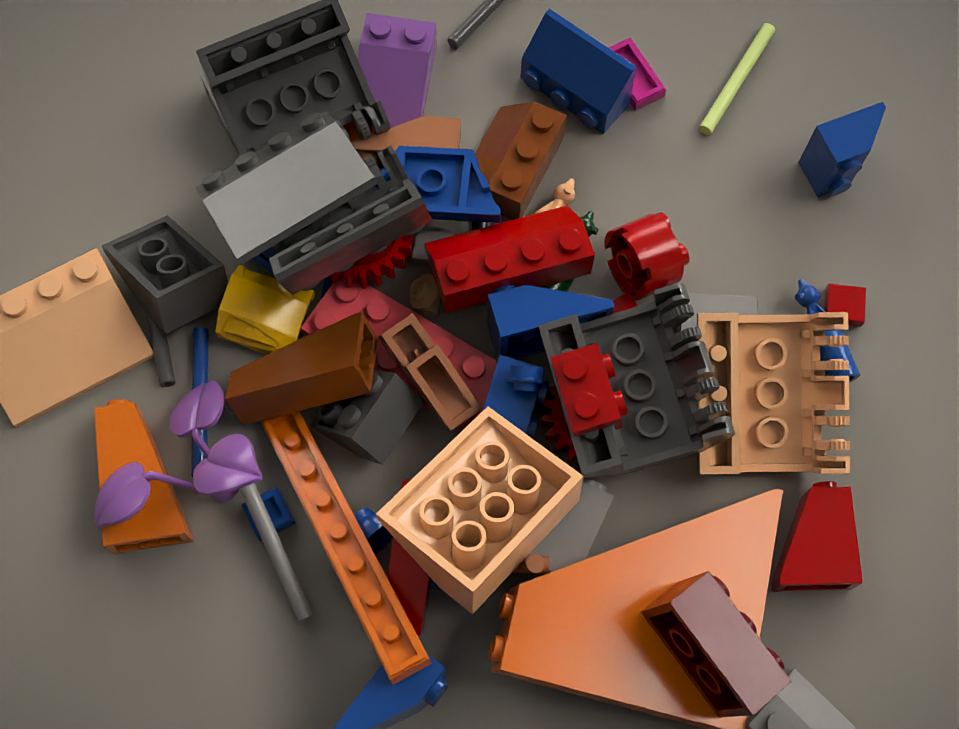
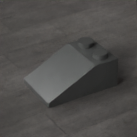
[102,215,228,334]

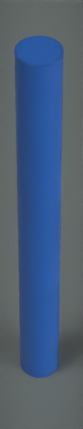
[191,327,209,477]

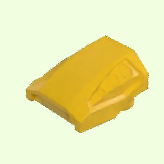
[215,265,315,355]

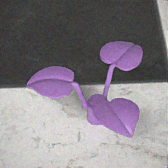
[94,380,263,530]

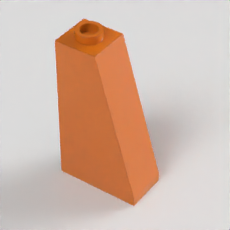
[94,399,193,554]

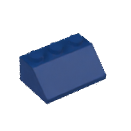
[520,8,637,134]

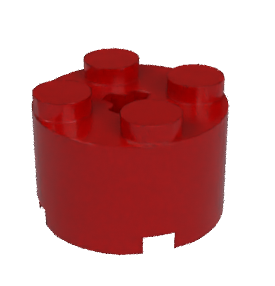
[604,212,690,300]

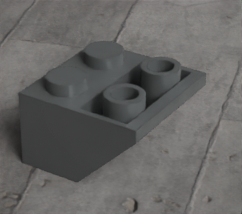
[311,369,425,465]

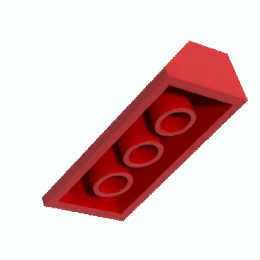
[424,205,595,313]

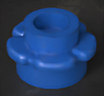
[506,365,546,391]

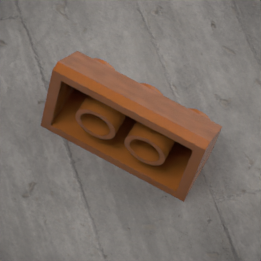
[475,101,567,220]

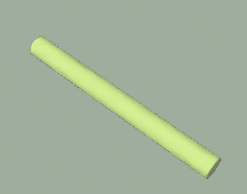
[699,23,775,136]

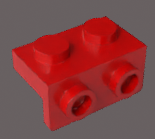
[550,343,628,437]

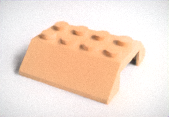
[697,312,850,474]

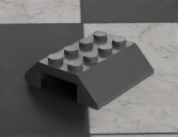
[196,0,391,156]
[269,146,432,295]
[538,283,736,477]

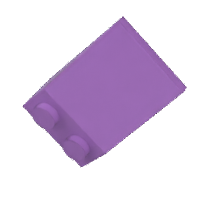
[358,13,437,128]

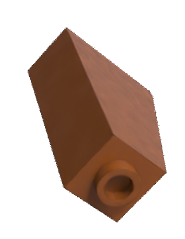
[224,312,378,425]

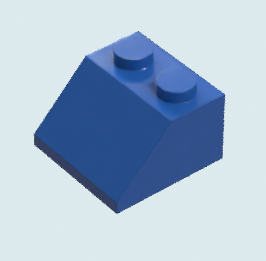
[798,102,886,197]

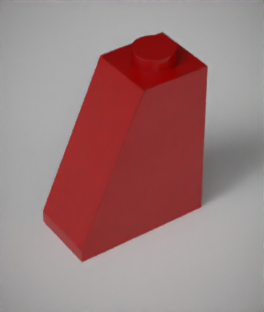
[771,481,863,592]

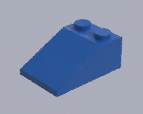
[487,285,615,359]
[333,654,448,729]

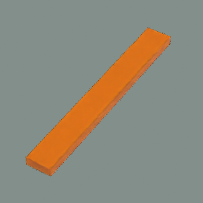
[260,411,432,685]

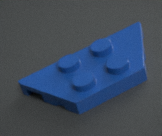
[371,146,501,223]

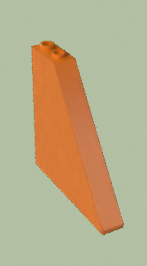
[488,488,783,729]

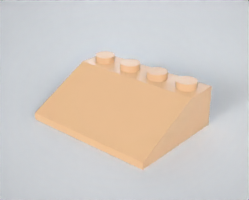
[0,248,155,428]
[376,407,583,614]

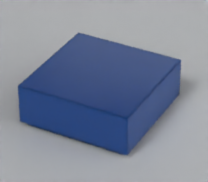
[241,487,296,541]

